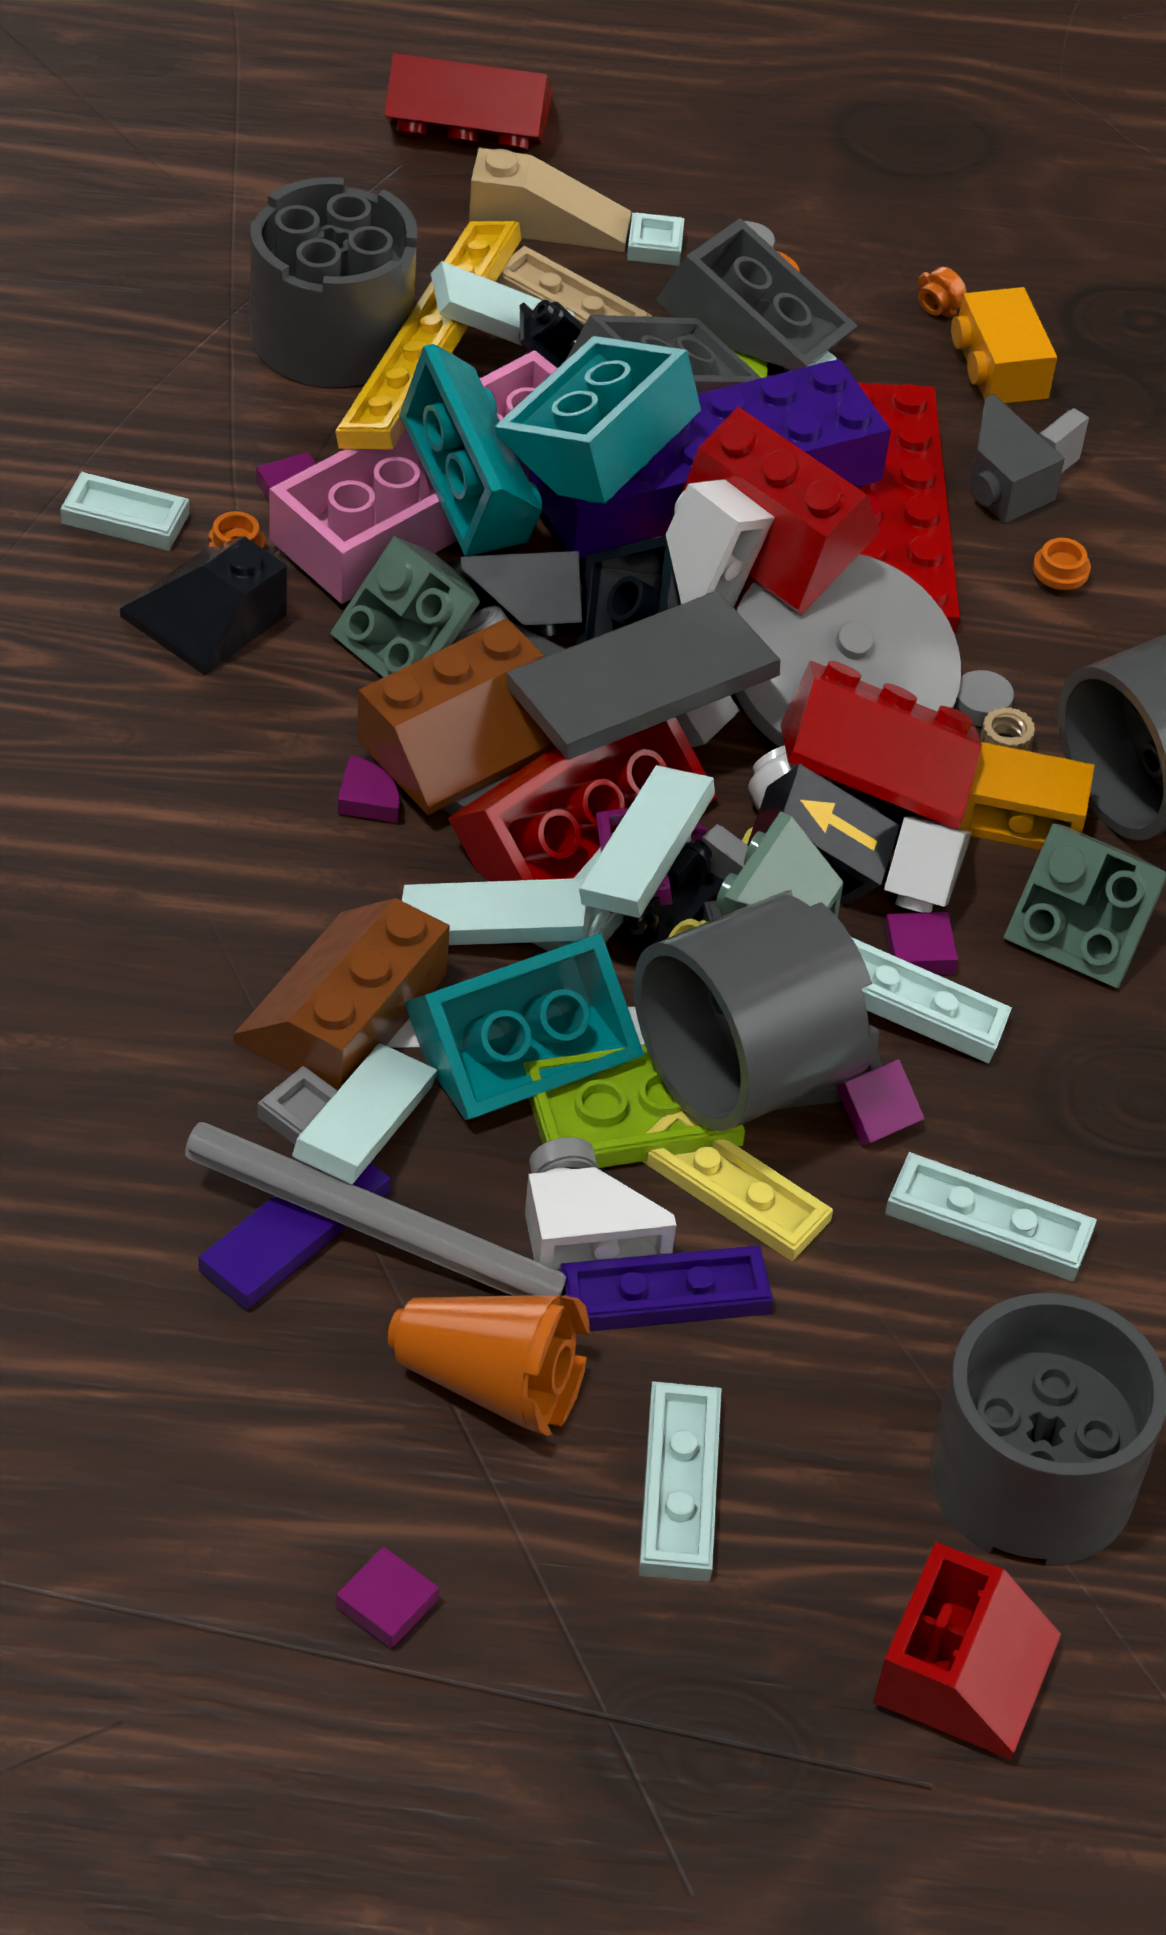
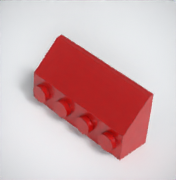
[448,717,718,882]

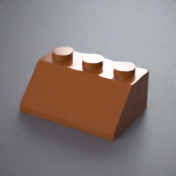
[357,618,555,815]
[233,898,450,1091]

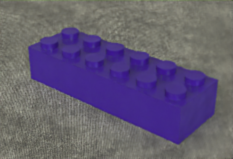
[528,359,891,560]

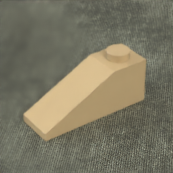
[469,148,631,252]

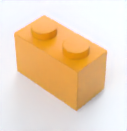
[951,287,1057,404]
[959,742,1095,850]

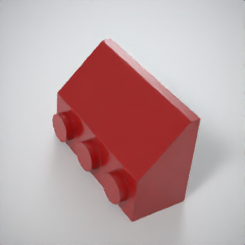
[384,53,552,151]
[673,406,880,616]
[780,660,982,830]

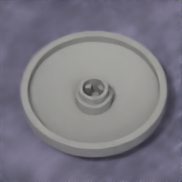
[735,554,961,747]

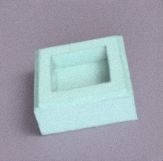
[627,213,684,266]

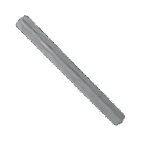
[185,1122,566,1296]

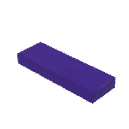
[198,1162,391,1310]
[560,1245,773,1331]

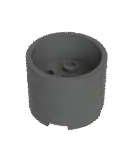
[250,177,418,388]
[1058,634,1166,840]
[634,890,879,1131]
[929,1293,1166,1566]

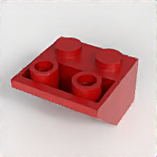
[873,1541,1061,1760]

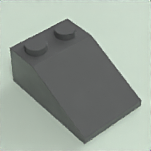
[656,218,858,370]
[566,315,761,394]

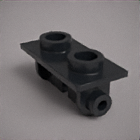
[519,300,584,369]
[612,840,724,952]

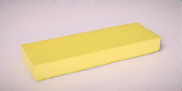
[642,1111,833,1262]

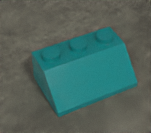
[494,336,701,504]
[399,344,542,557]
[404,933,644,1120]

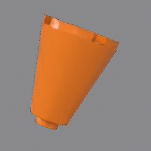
[388,1295,589,1436]

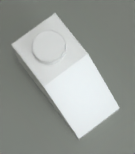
[666,479,775,608]
[884,816,972,913]
[525,1167,676,1271]

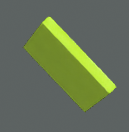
[523,1044,745,1168]

